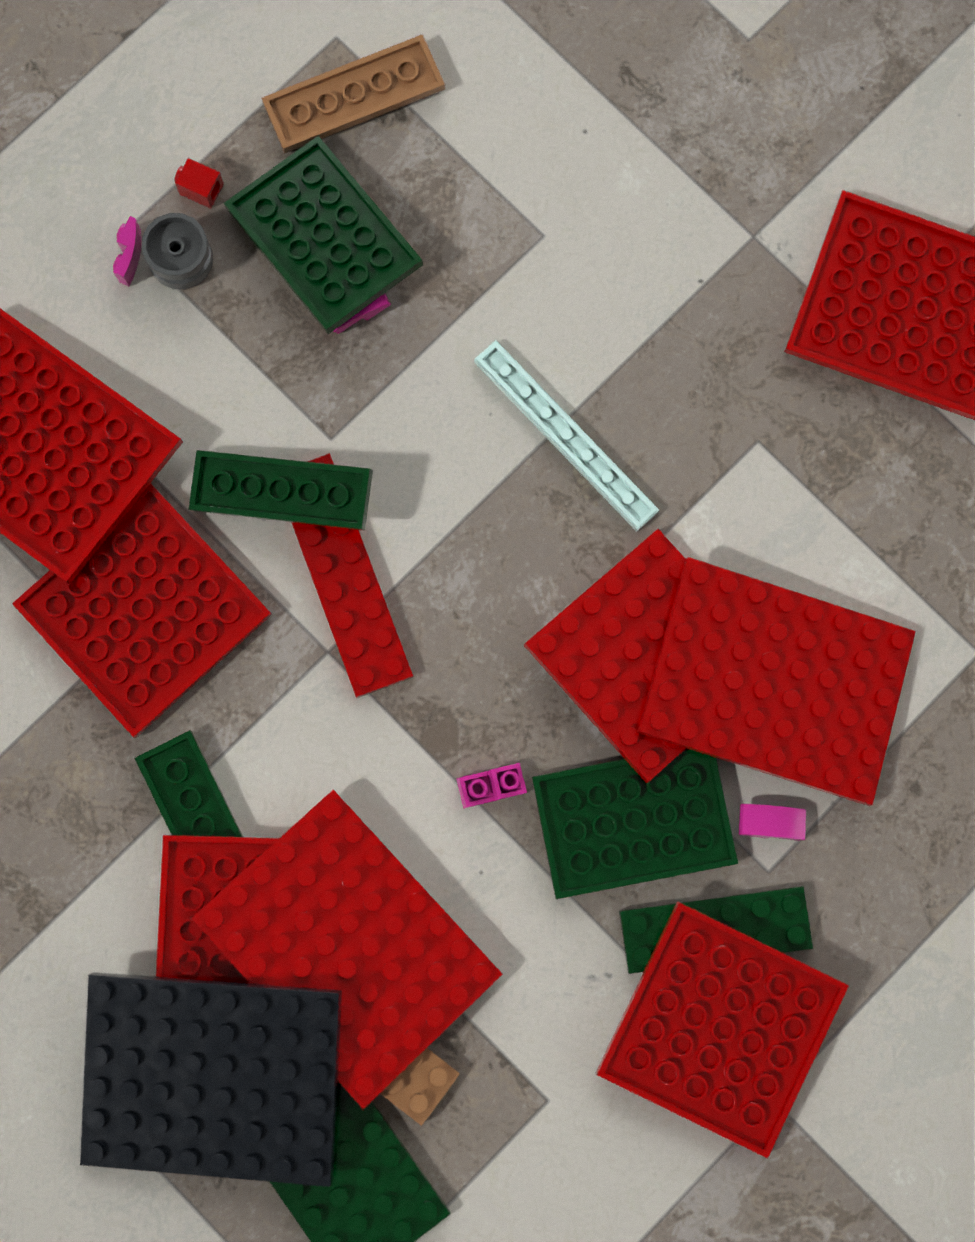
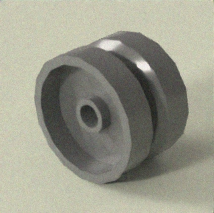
[142,213,213,289]

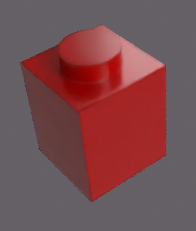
[174,158,224,209]

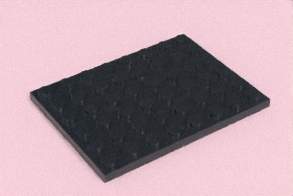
[80,972,342,1187]

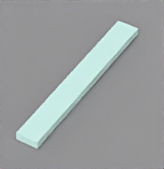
[474,340,659,532]

